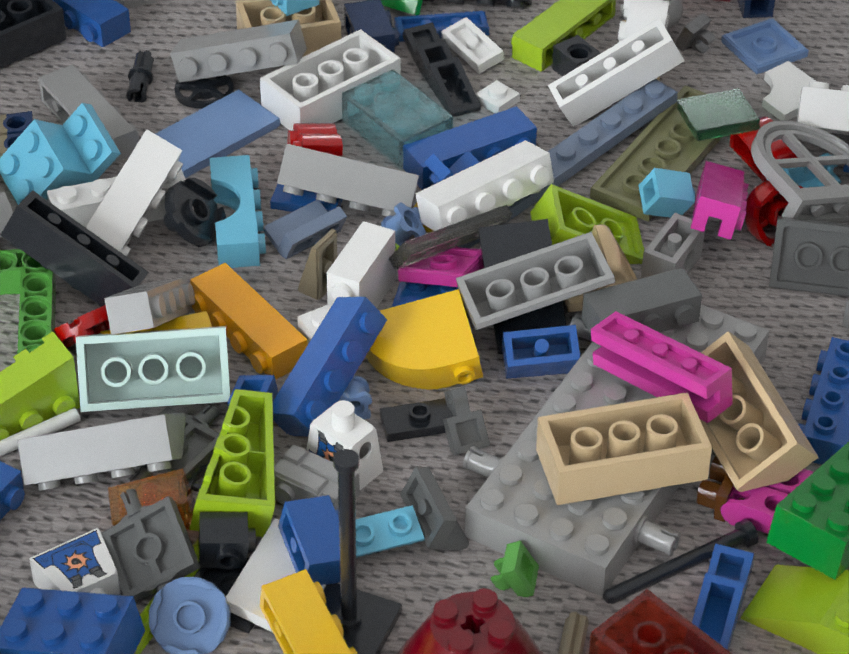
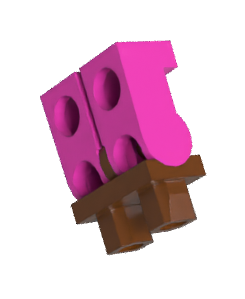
[697,455,813,534]

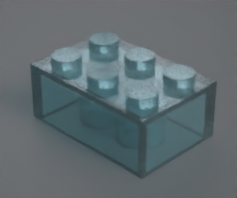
[342,69,453,170]

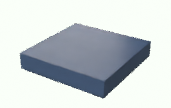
[721,18,808,74]

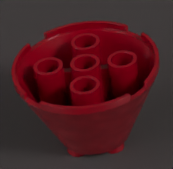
[397,588,543,654]

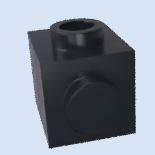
[198,512,256,569]

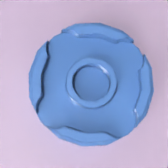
[149,577,231,654]

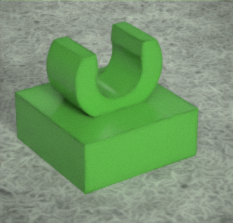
[490,541,539,597]

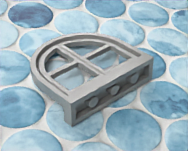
[751,121,849,223]

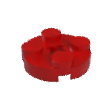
[53,305,110,348]

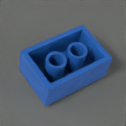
[0,587,145,654]

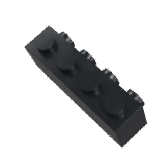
[0,190,149,307]

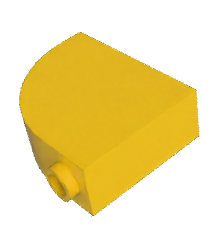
[366,289,483,390]

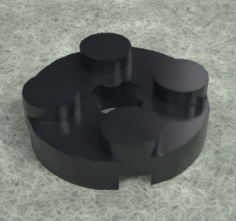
[164,178,226,247]

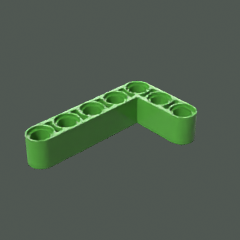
[0,249,56,354]

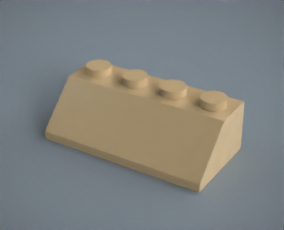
[700,331,819,492]

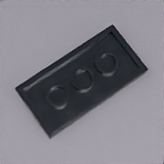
[478,219,567,354]

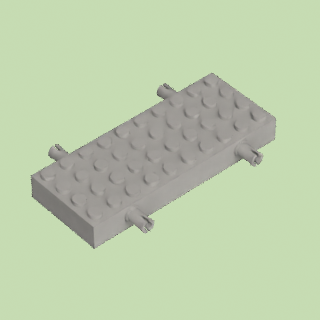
[463,304,769,597]

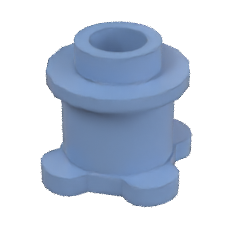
[381,202,426,247]
[339,375,372,419]

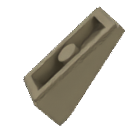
[298,229,337,300]

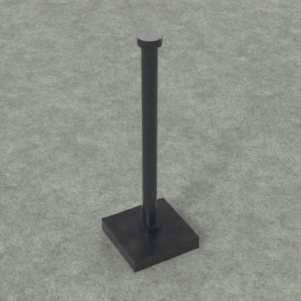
[324,449,402,654]

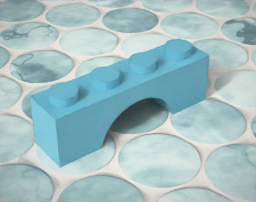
[209,155,266,268]

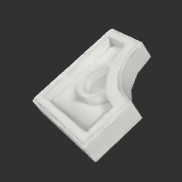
[762,61,817,121]

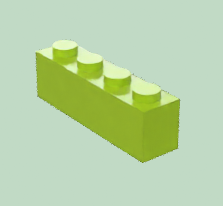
[511,0,616,72]

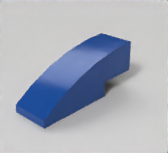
[685,544,754,654]

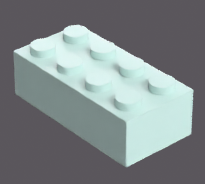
[76,326,230,412]

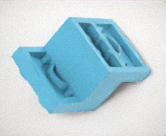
[0,103,121,205]

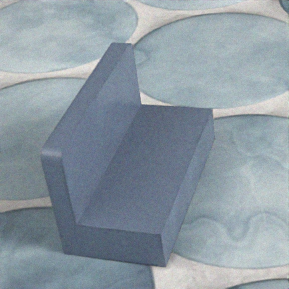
[264,200,347,259]

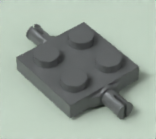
[125,404,220,492]
[101,489,201,603]

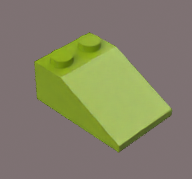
[530,184,645,265]
[741,564,849,654]

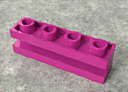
[691,161,749,240]
[591,311,733,423]

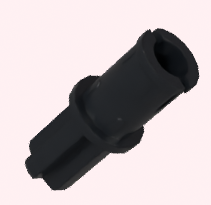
[126,50,154,102]

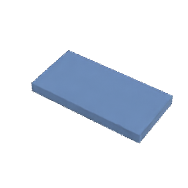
[156,89,280,178]

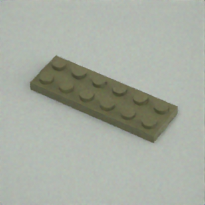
[590,85,742,222]

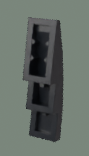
[403,22,481,118]

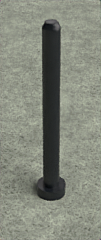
[603,519,758,604]

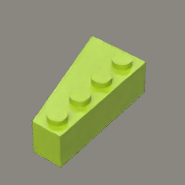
[0,331,80,440]
[189,389,275,537]

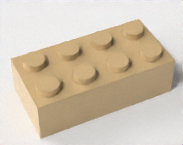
[536,392,712,505]

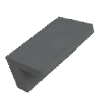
[400,466,469,550]

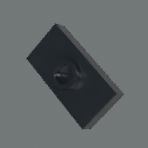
[380,398,453,442]

